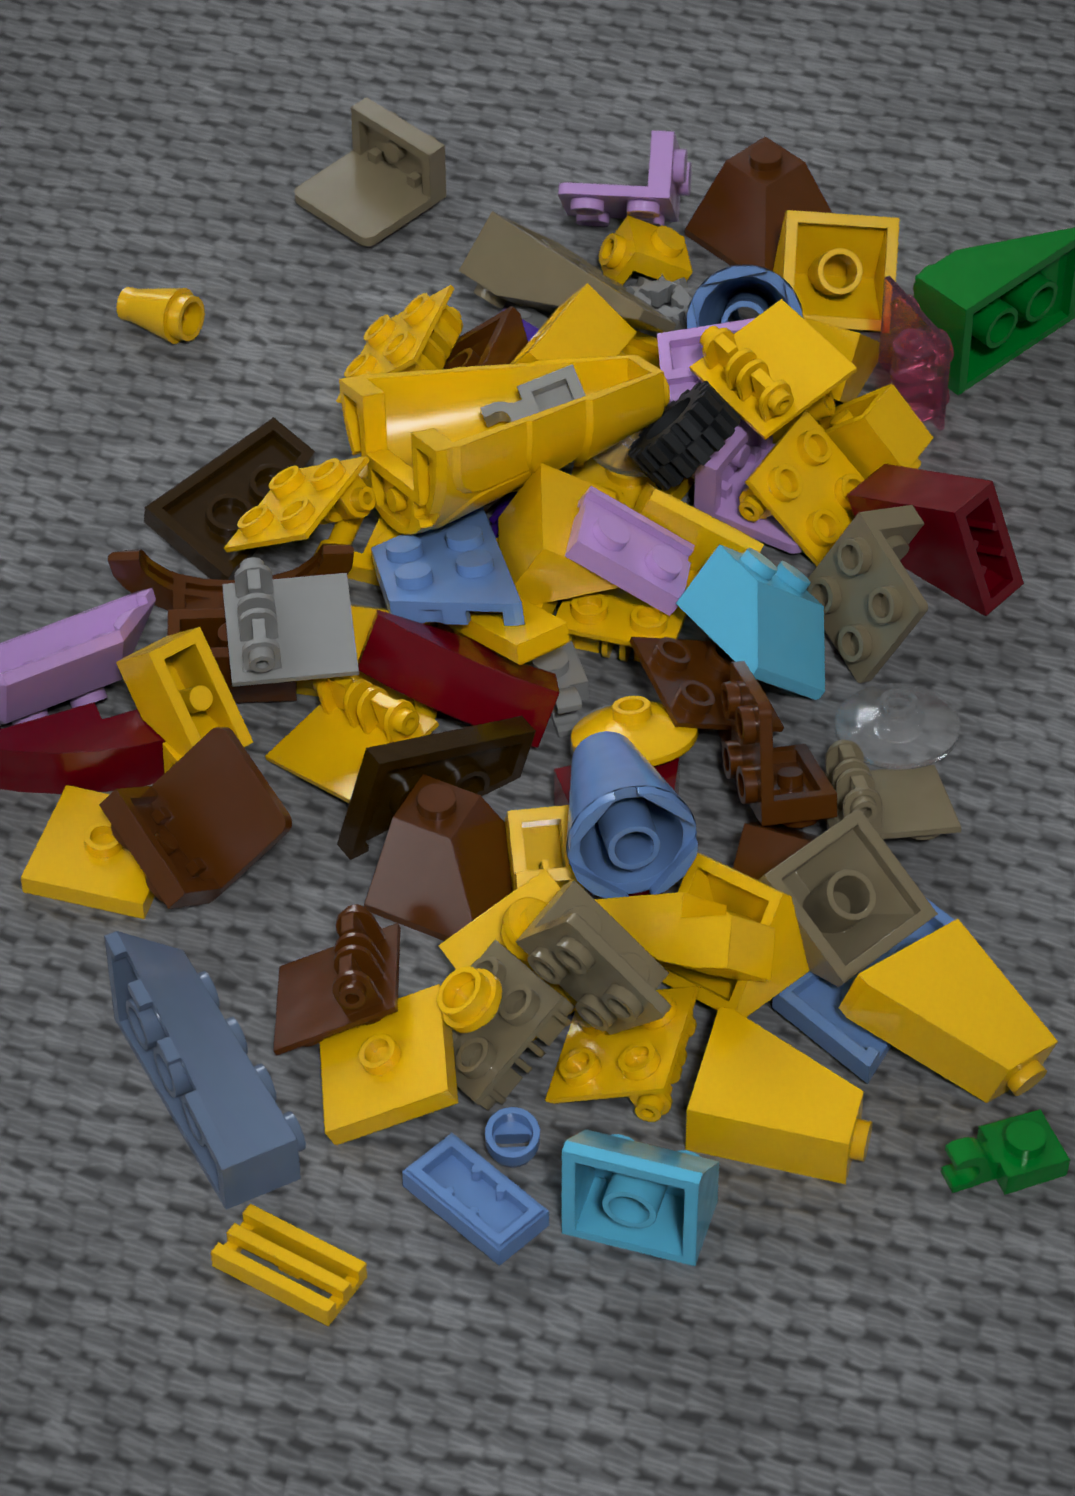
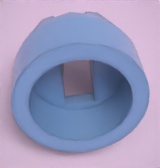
[485,1107,540,1168]

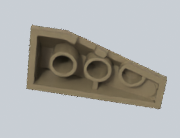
[459,211,676,333]

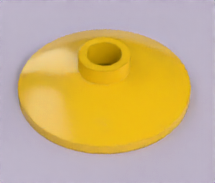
[571,696,698,766]

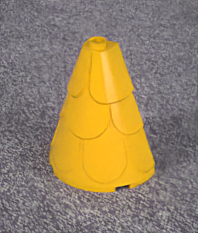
[339,355,670,535]

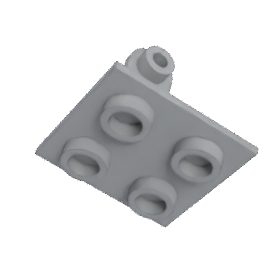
[222,557,359,687]

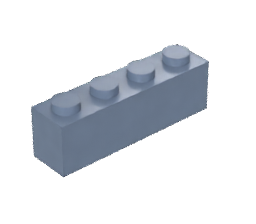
[104,931,306,1210]

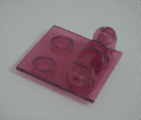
[878,275,954,431]

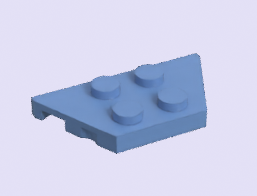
[371,507,525,626]

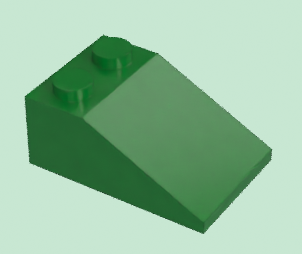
[908,227,1075,395]

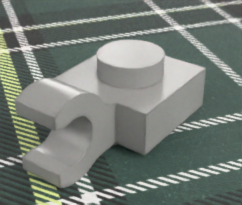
[524,641,589,738]

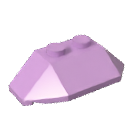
[0,588,156,725]

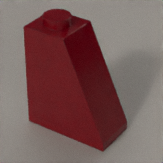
[847,464,1024,616]

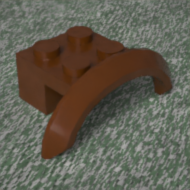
[108,543,354,703]

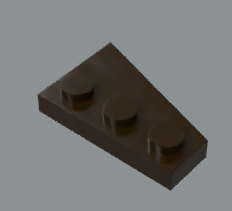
[144,417,315,580]
[337,716,536,860]

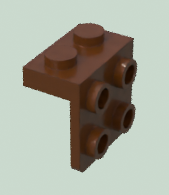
[721,661,837,828]
[99,727,292,909]

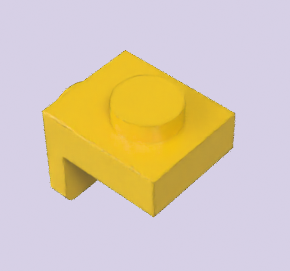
[599,215,693,285]

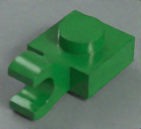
[941,1109,1070,1195]

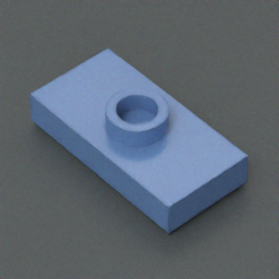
[402,1133,549,1266]

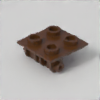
[629,637,784,745]
[273,904,401,1056]

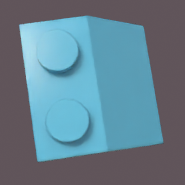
[676,544,825,700]
[562,1129,719,1266]

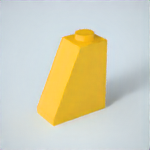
[838,919,1058,1103]
[685,1006,873,1184]

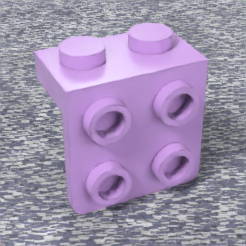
[558,131,692,227]
[691,418,803,554]

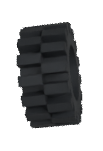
[628,381,741,491]

